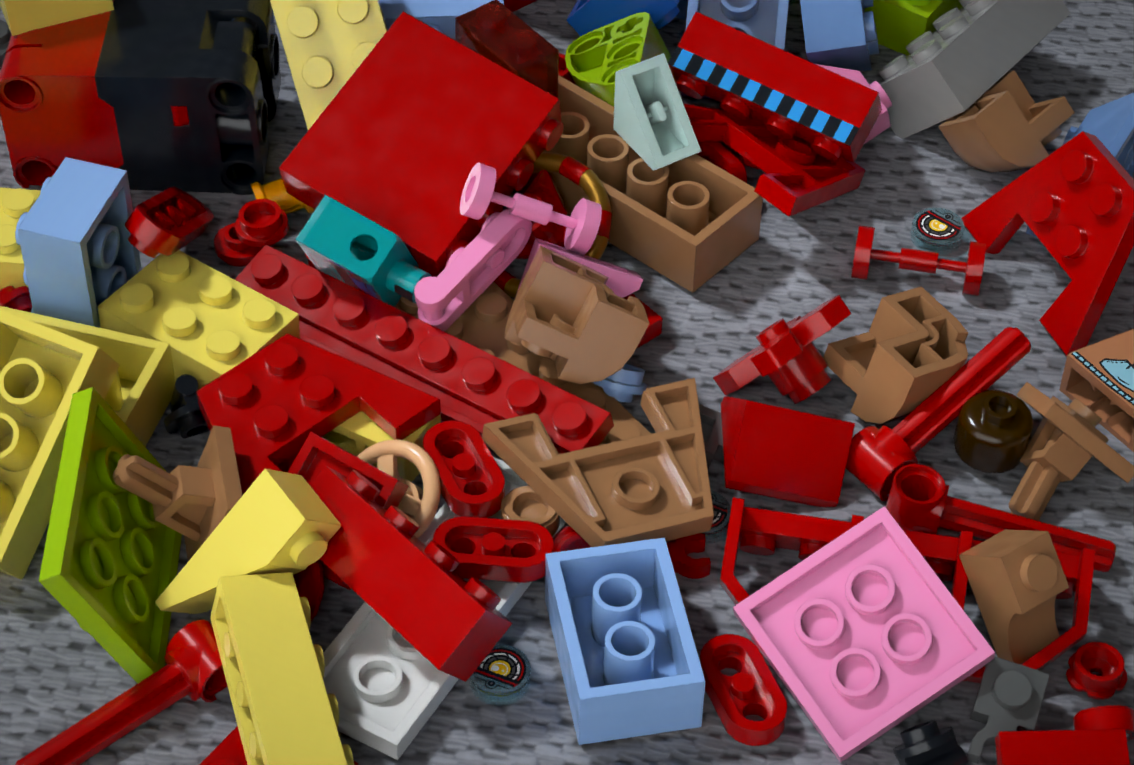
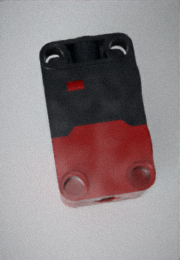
[0,0,281,195]

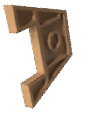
[482,378,714,547]

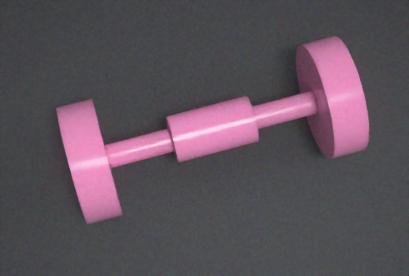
[460,163,602,255]

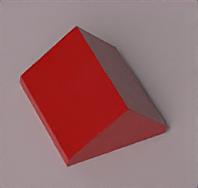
[721,396,855,507]

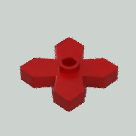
[713,295,852,404]

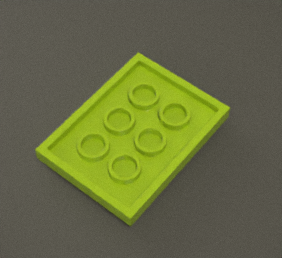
[39,387,182,683]

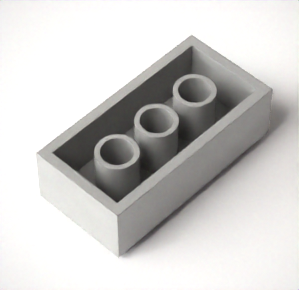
[878,0,1071,139]

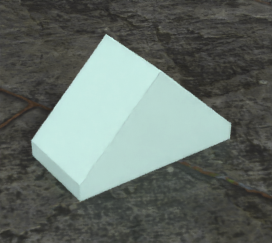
[613,53,701,171]

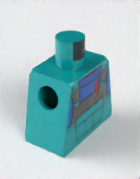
[295,195,431,307]

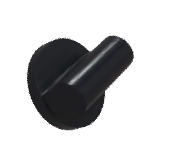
[164,374,210,439]
[893,720,968,765]

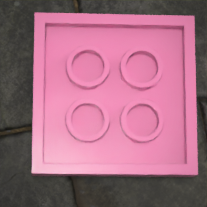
[733,506,995,762]

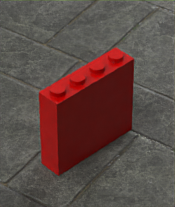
[279,11,564,277]

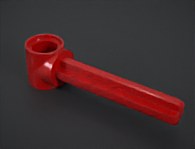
[846,327,1031,501]
[886,464,1116,572]
[15,620,228,765]

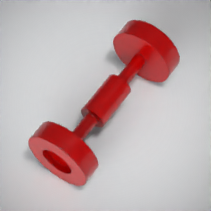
[851,225,986,296]

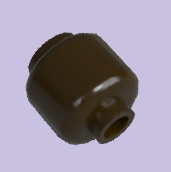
[953,390,1034,473]

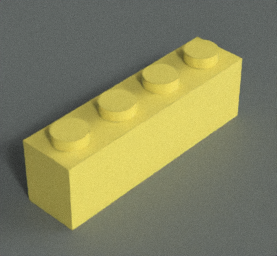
[210,572,354,765]

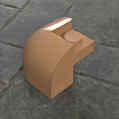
[938,70,1075,173]
[504,245,649,384]
[823,286,968,424]

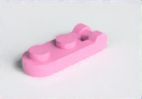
[414,208,532,331]

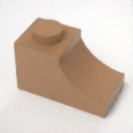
[959,529,1069,664]

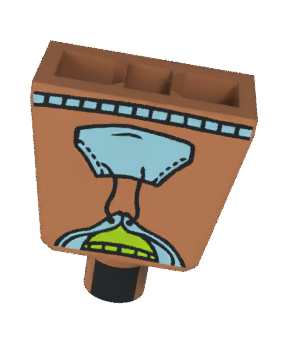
[1059,329,1134,452]

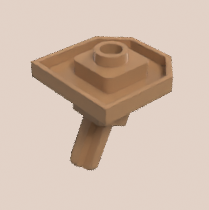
[1009,382,1134,521]
[112,425,243,561]

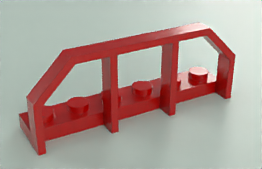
[720,497,1096,683]

